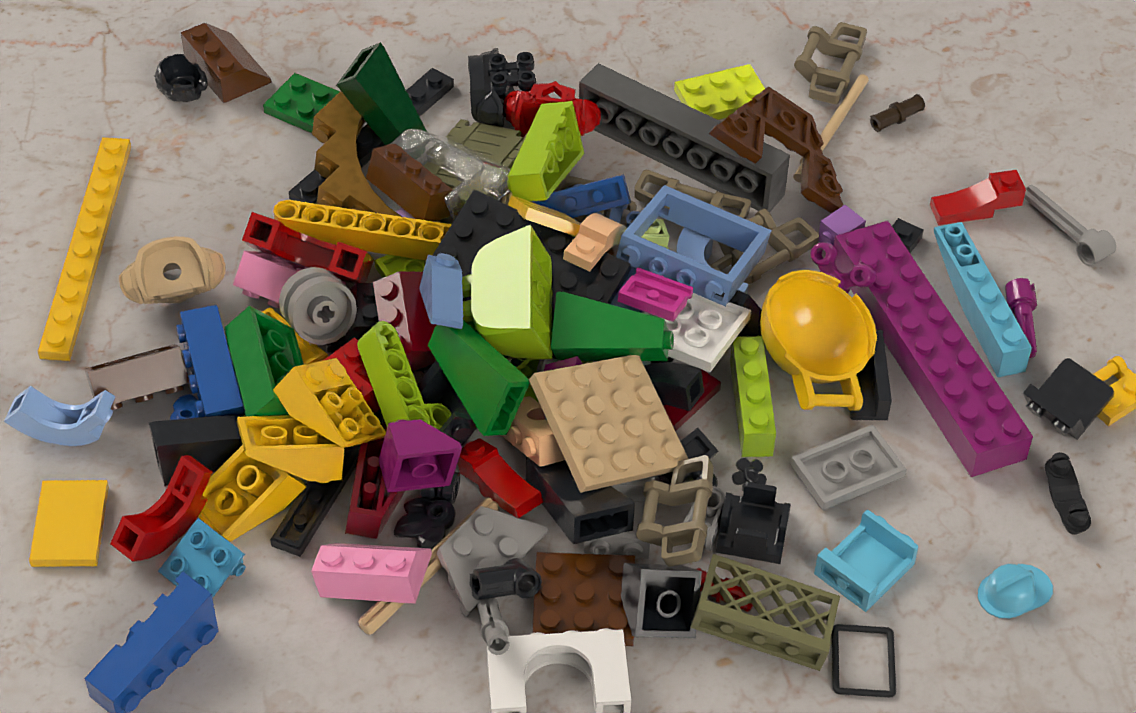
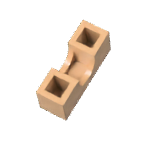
[501,396,565,467]

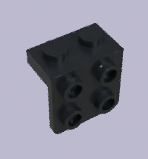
[1023,358,1114,440]

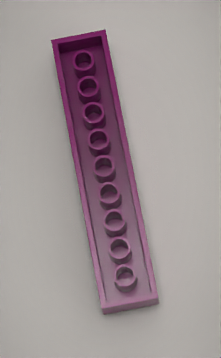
[834,221,1033,477]

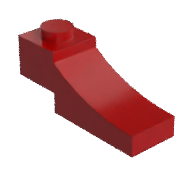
[930,170,1026,225]
[457,438,543,519]

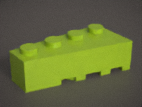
[507,101,585,201]

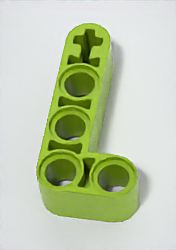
[357,321,452,430]

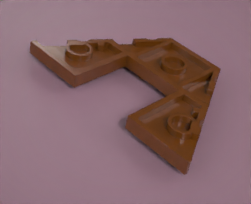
[709,86,844,214]

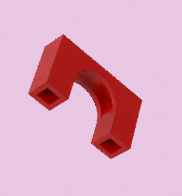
[242,212,374,284]

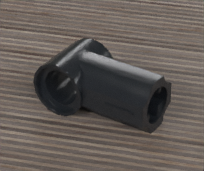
[469,558,542,600]

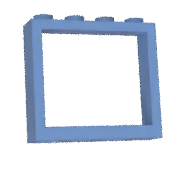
[616,185,771,307]

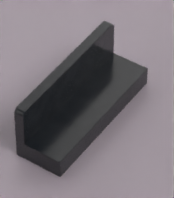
[850,330,892,420]

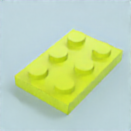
[674,64,765,120]

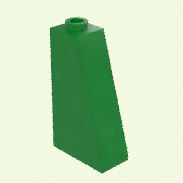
[551,292,674,361]
[428,320,530,436]

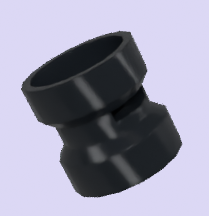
[421,472,461,504]

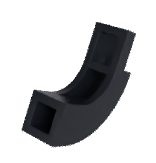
[644,362,704,411]

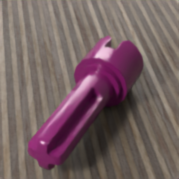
[1005,278,1037,358]

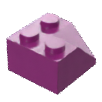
[378,419,462,493]

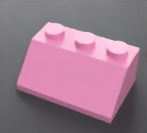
[233,251,346,308]
[311,543,432,604]

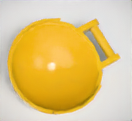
[760,270,877,411]

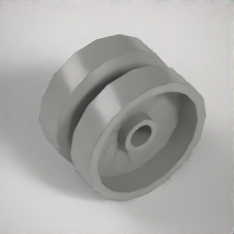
[279,267,357,345]

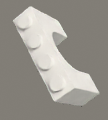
[487,628,631,713]

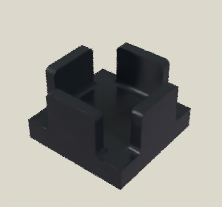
[716,481,791,564]

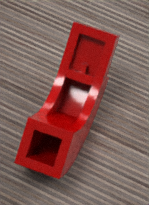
[110,455,213,562]

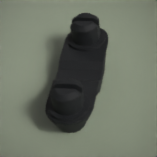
[1045,452,1091,535]

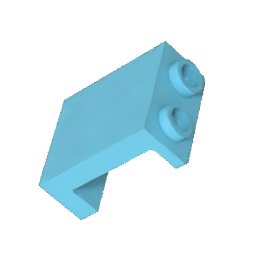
[814,510,919,612]

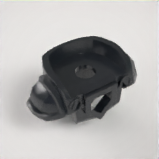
[468,48,536,127]

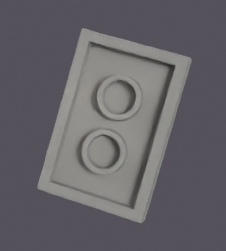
[790,424,907,510]

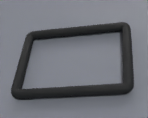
[832,624,896,698]

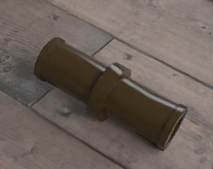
[870,94,925,132]

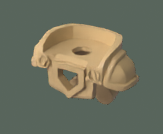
[119,236,226,305]

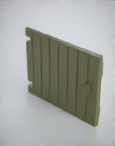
[422,119,527,204]

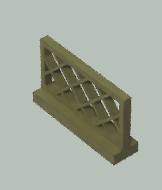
[691,554,840,671]

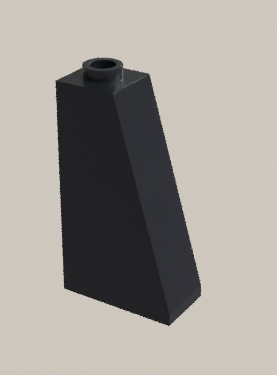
[149,414,246,486]
[525,456,635,545]

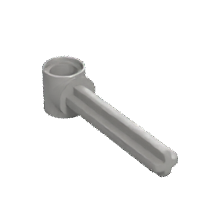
[1024,185,1116,266]

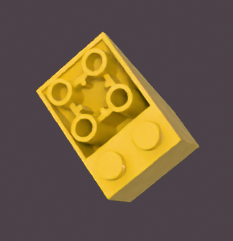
[273,358,386,448]

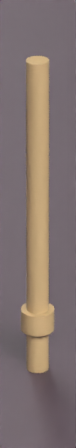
[793,74,869,183]

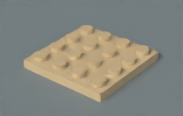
[529,355,688,493]

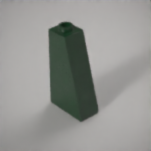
[336,42,430,158]

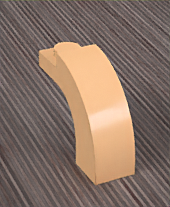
[563,213,627,272]

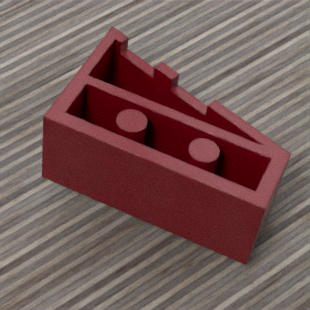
[345,438,405,539]

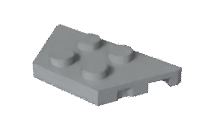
[437,506,549,617]

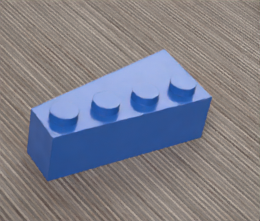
[176,305,244,418]
[84,572,219,713]

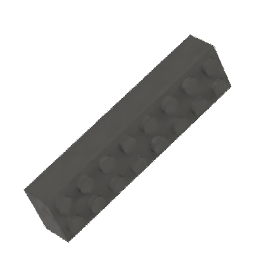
[579,63,790,213]

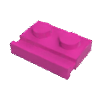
[618,268,693,322]

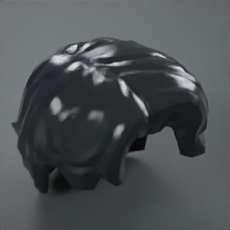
[154,54,208,103]

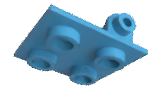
[158,518,246,598]

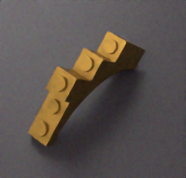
[312,91,402,217]

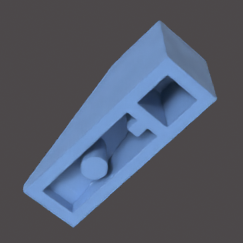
[419,253,463,329]

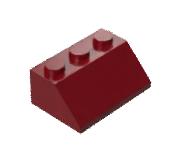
[373,271,436,372]

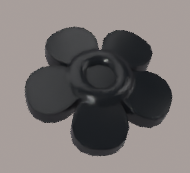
[732,458,767,491]

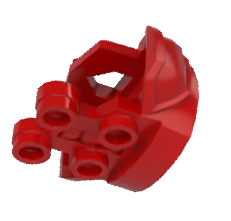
[503,81,601,138]

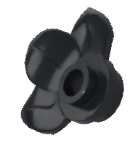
[394,497,456,550]

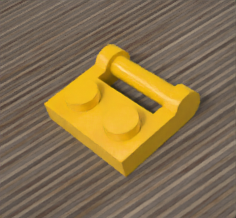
[1093,356,1136,426]

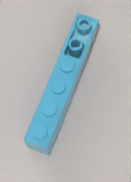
[934,222,1032,378]

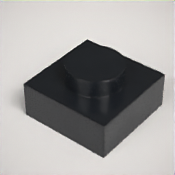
[892,218,924,253]

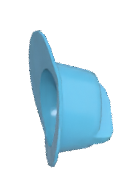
[978,564,1053,619]

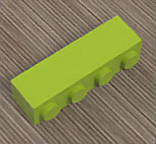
[730,336,776,457]

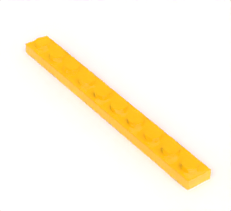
[38,137,131,361]

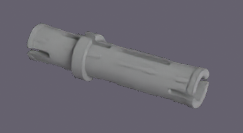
[477,598,510,655]

